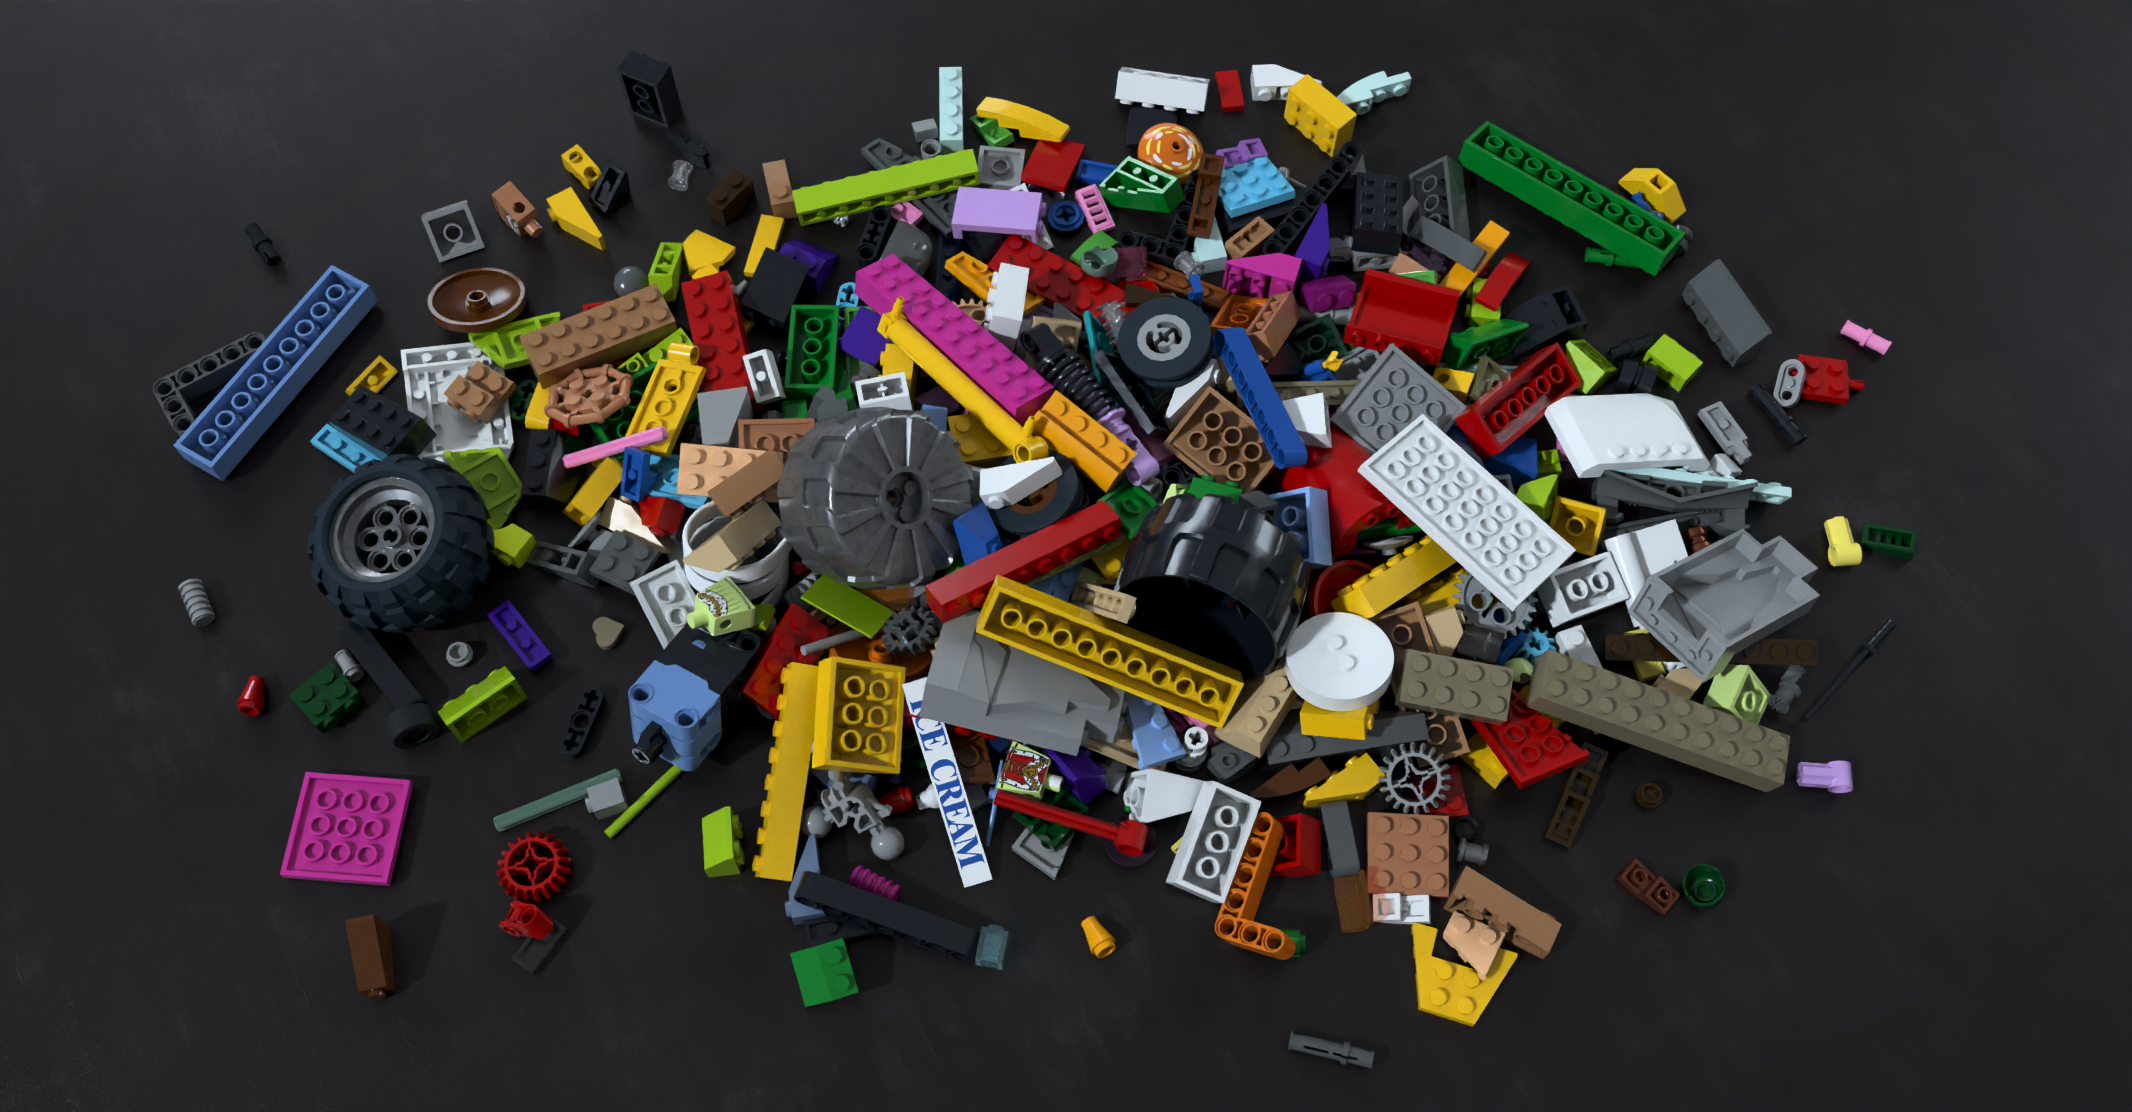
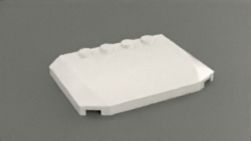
[401,342,514,467]
[1544,393,1710,478]

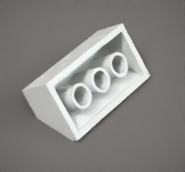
[1115,67,1210,114]

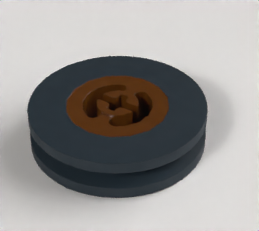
[986,450,1084,542]

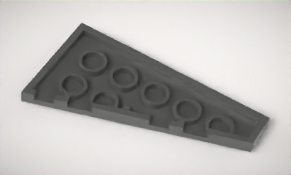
[861,138,979,239]

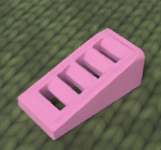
[1075,184,1115,234]

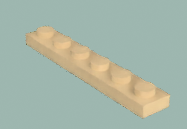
[1068,580,1137,624]

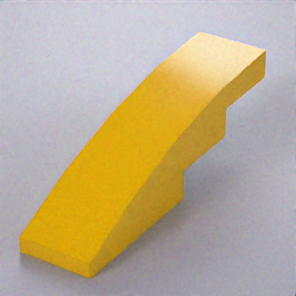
[976,97,1070,142]

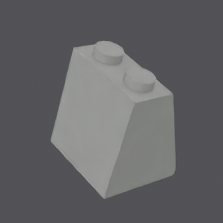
[697,386,754,448]

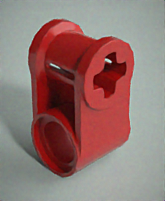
[499,900,554,939]

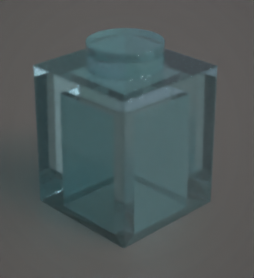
[975,924,1009,970]

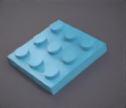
[1218,156,1295,218]

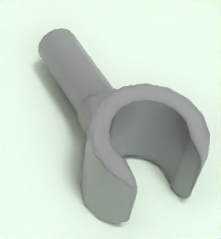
[1279,167,1306,189]

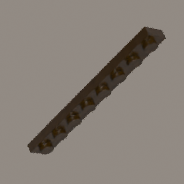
[1603,634,1818,666]

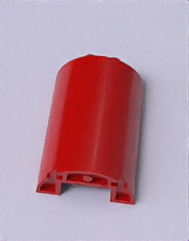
[1269,410,1415,557]

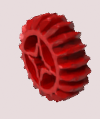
[496,831,572,904]

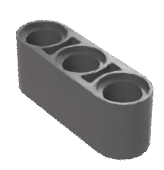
[1318,800,1360,878]

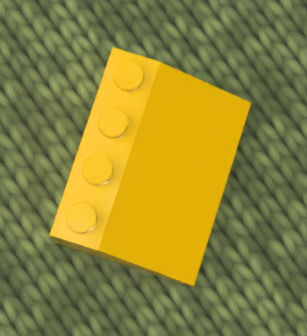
[812,656,906,774]

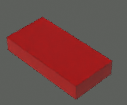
[1215,70,1245,112]

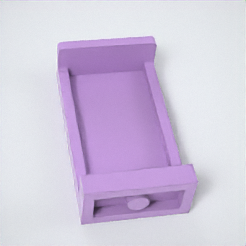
[951,187,1047,244]

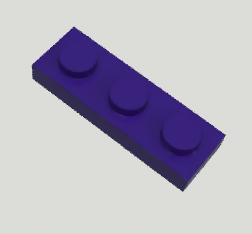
[487,600,553,672]

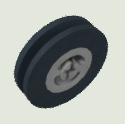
[1117,297,1214,390]

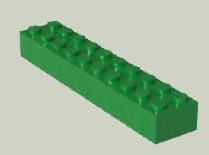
[1457,121,1686,276]

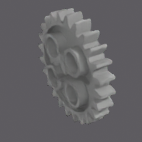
[1452,569,1538,640]

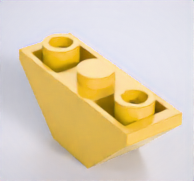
[1618,168,1686,224]

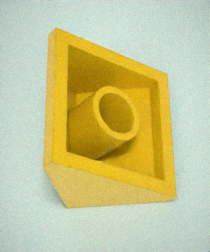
[1549,496,1607,557]

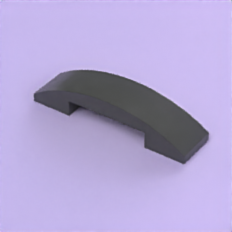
[1409,215,1488,273]

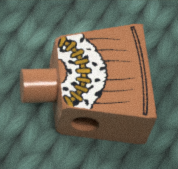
[491,181,543,238]

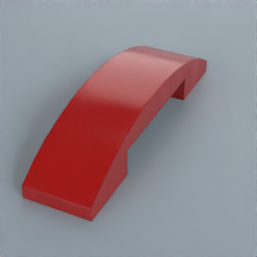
[1474,252,1532,312]

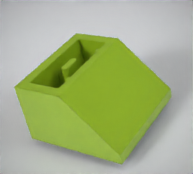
[702,806,745,878]

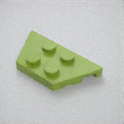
[468,312,561,370]
[443,447,522,530]

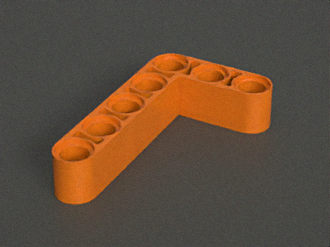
[1215,812,1296,960]

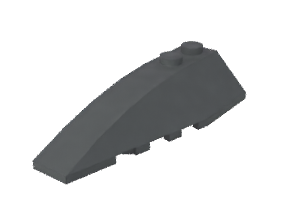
[1266,708,1429,766]

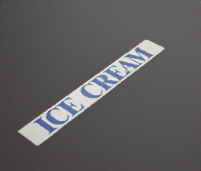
[902,677,992,888]

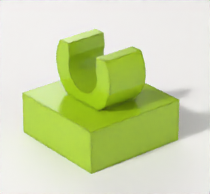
[1537,449,1562,477]

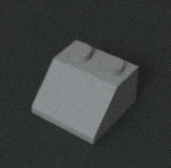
[421,200,485,262]

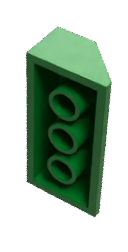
[784,305,840,403]

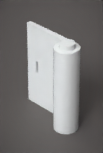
[1604,519,1688,631]

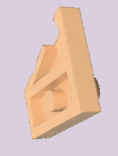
[1443,911,1506,981]

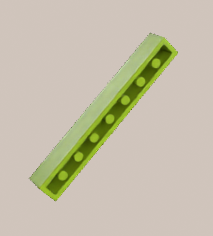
[792,149,981,226]

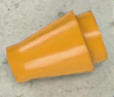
[1081,916,1116,959]

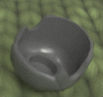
[614,266,649,297]

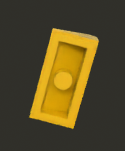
[345,355,399,396]

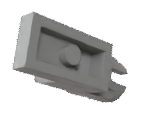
[1328,235,1402,272]

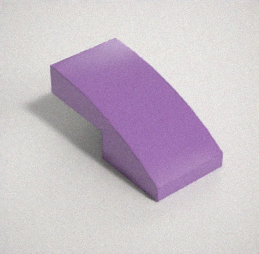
[1215,138,1268,170]

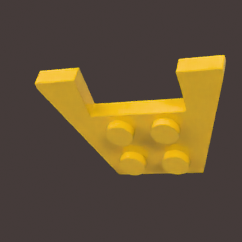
[1411,922,1518,1027]

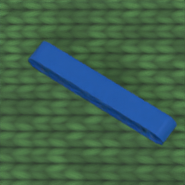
[1214,327,1307,469]

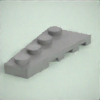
[1012,782,1086,880]

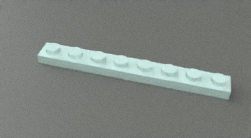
[1608,467,1792,505]

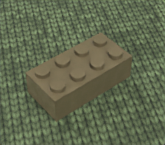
[1395,649,1514,725]

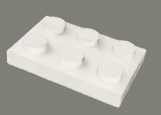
[629,559,696,649]

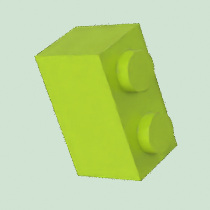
[1641,334,1703,392]

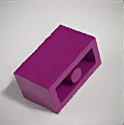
[1300,275,1356,313]

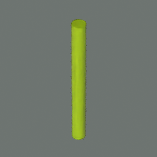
[604,765,683,839]

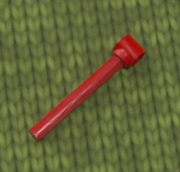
[994,789,1148,856]

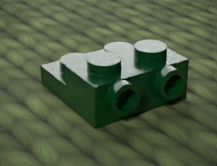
[289,662,365,733]

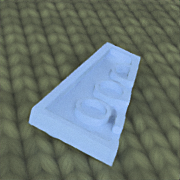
[1124,691,1186,771]

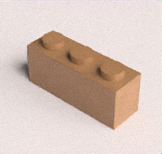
[707,448,784,519]

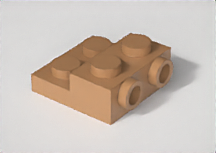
[443,361,517,424]

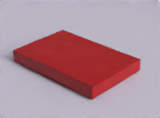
[1021,139,1085,193]

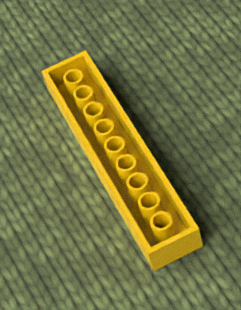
[976,574,1244,729]

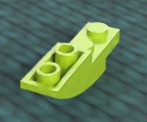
[609,327,694,383]

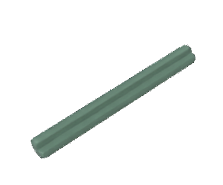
[493,768,623,832]

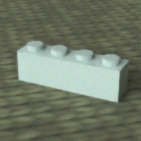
[939,67,964,155]

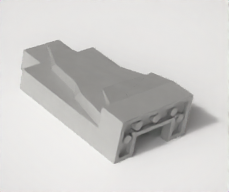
[1628,529,1820,682]
[919,609,1129,756]

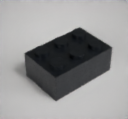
[617,50,682,128]

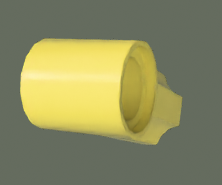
[1824,516,1862,567]

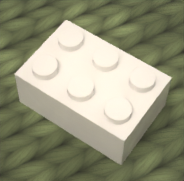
[983,262,1029,352]
[1537,551,1630,628]

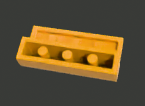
[1032,390,1137,494]

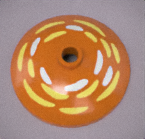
[1138,123,1204,186]

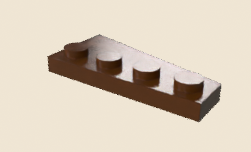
[947,731,996,785]

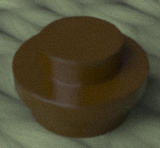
[1635,782,1663,809]

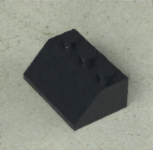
[521,429,587,509]

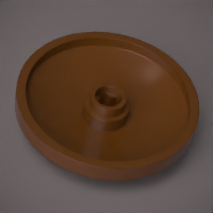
[427,267,527,333]

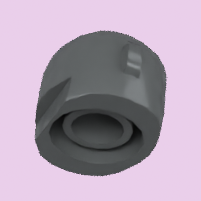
[879,220,934,277]

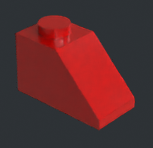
[638,496,686,537]

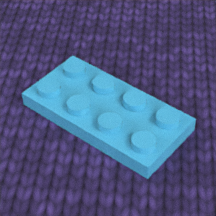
[619,454,712,509]

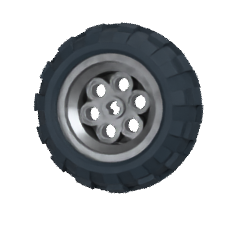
[307,454,495,633]

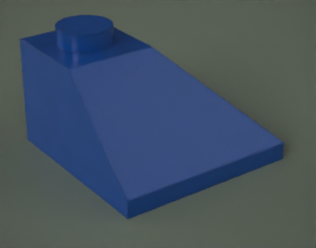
[953,502,1004,566]

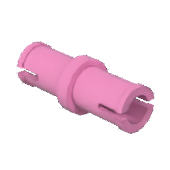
[1840,320,1892,355]

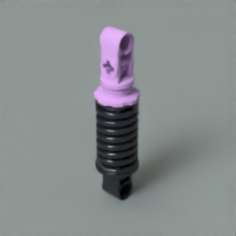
[1020,323,1160,486]

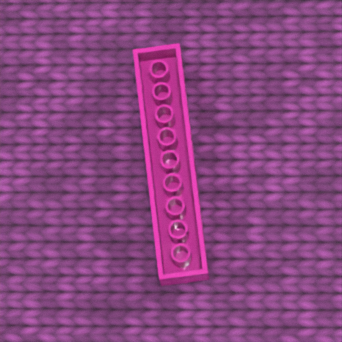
[855,254,1054,426]

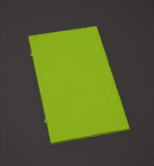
[801,575,894,639]

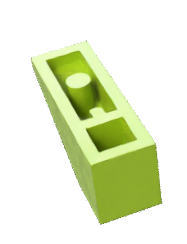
[648,242,684,303]

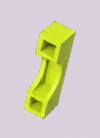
[489,523,536,569]

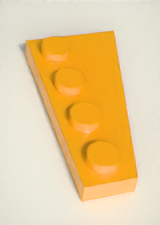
[945,251,1045,317]

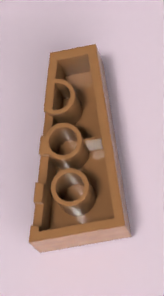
[1443,866,1562,959]

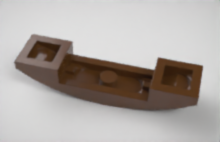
[1186,153,1225,239]

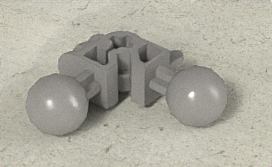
[800,779,905,860]

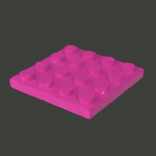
[280,772,413,886]

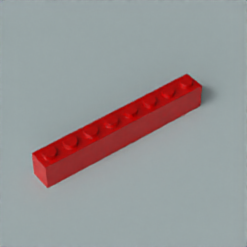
[925,500,1121,623]

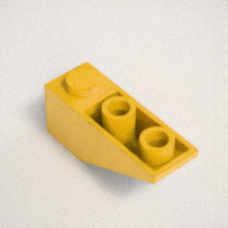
[1302,753,1386,809]

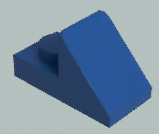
[620,446,661,502]

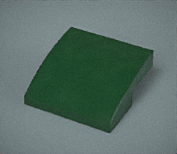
[1013,786,1091,852]

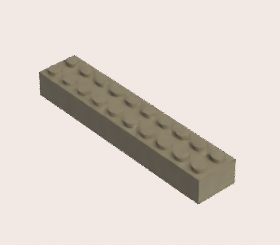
[1526,649,1790,792]

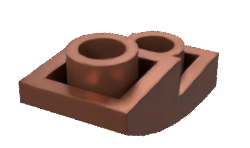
[1616,858,1680,915]

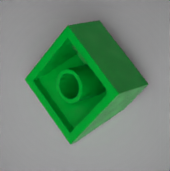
[790,937,859,1007]

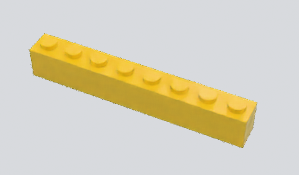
[752,662,819,881]

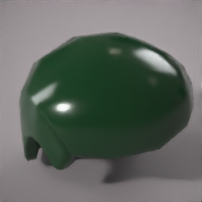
[1682,863,1726,909]

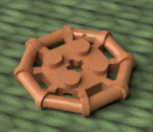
[544,364,634,428]

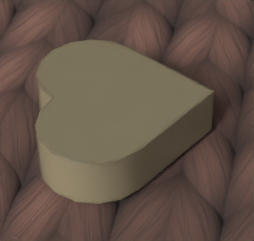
[592,617,626,650]

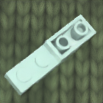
[1336,71,1412,115]

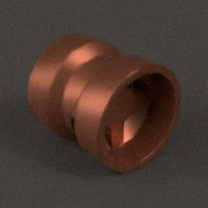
[1681,526,1711,556]

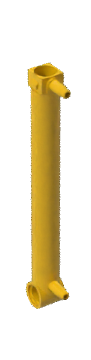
[877,297,1049,463]

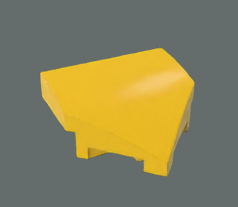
[683,229,736,275]

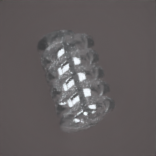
[1095,300,1129,354]

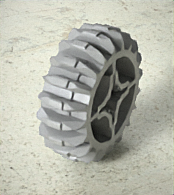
[1378,742,1451,815]

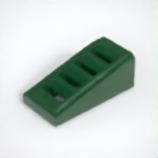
[1861,523,1918,560]

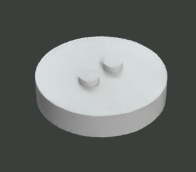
[1285,612,1394,711]

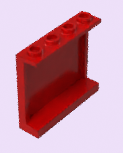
[1343,268,1461,366]

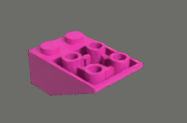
[1222,253,1302,298]

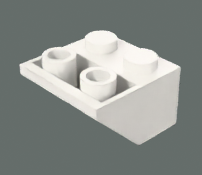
[855,372,913,410]

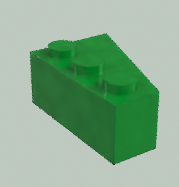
[1098,156,1185,213]

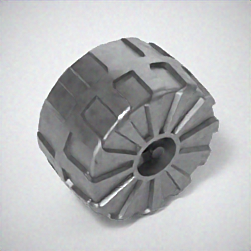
[777,407,975,590]

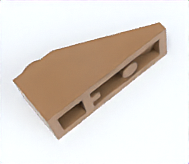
[762,159,797,219]

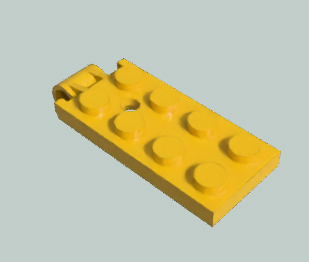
[625,341,707,458]

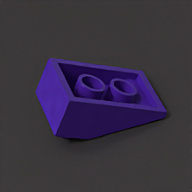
[1294,203,1331,286]

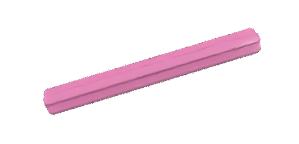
[563,426,668,468]

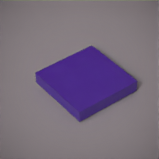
[837,305,894,369]

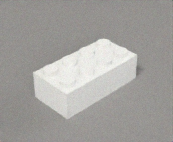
[1166,781,1261,904]

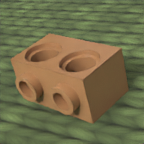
[1225,216,1275,260]

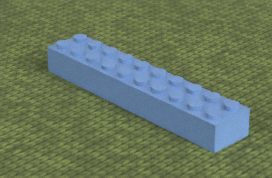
[173,265,378,481]

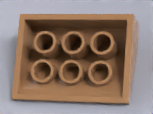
[1162,386,1277,493]

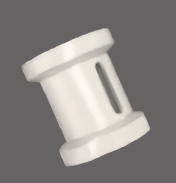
[1183,727,1208,758]

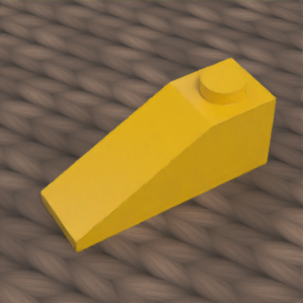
[546,187,607,251]

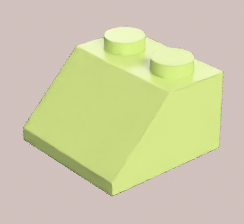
[1703,664,1771,725]

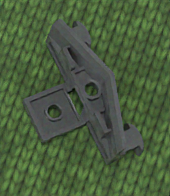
[1591,466,1758,536]

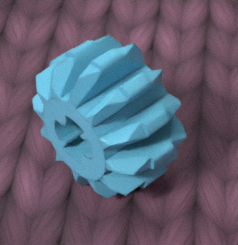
[1513,626,1556,667]

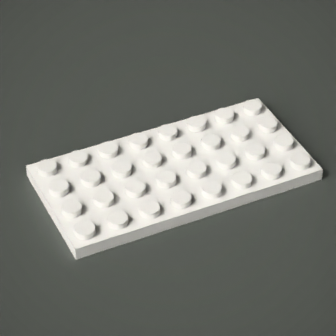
[1358,414,1576,612]

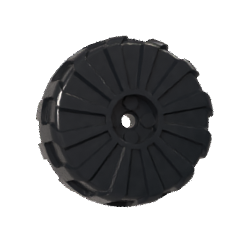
[1114,493,1311,680]

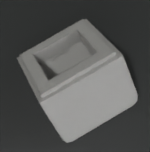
[911,118,939,142]

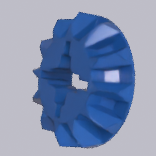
[1047,200,1084,234]

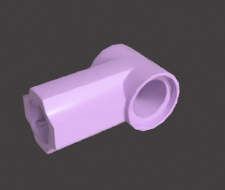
[1796,761,1853,793]

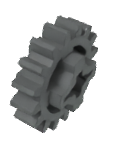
[881,606,938,659]

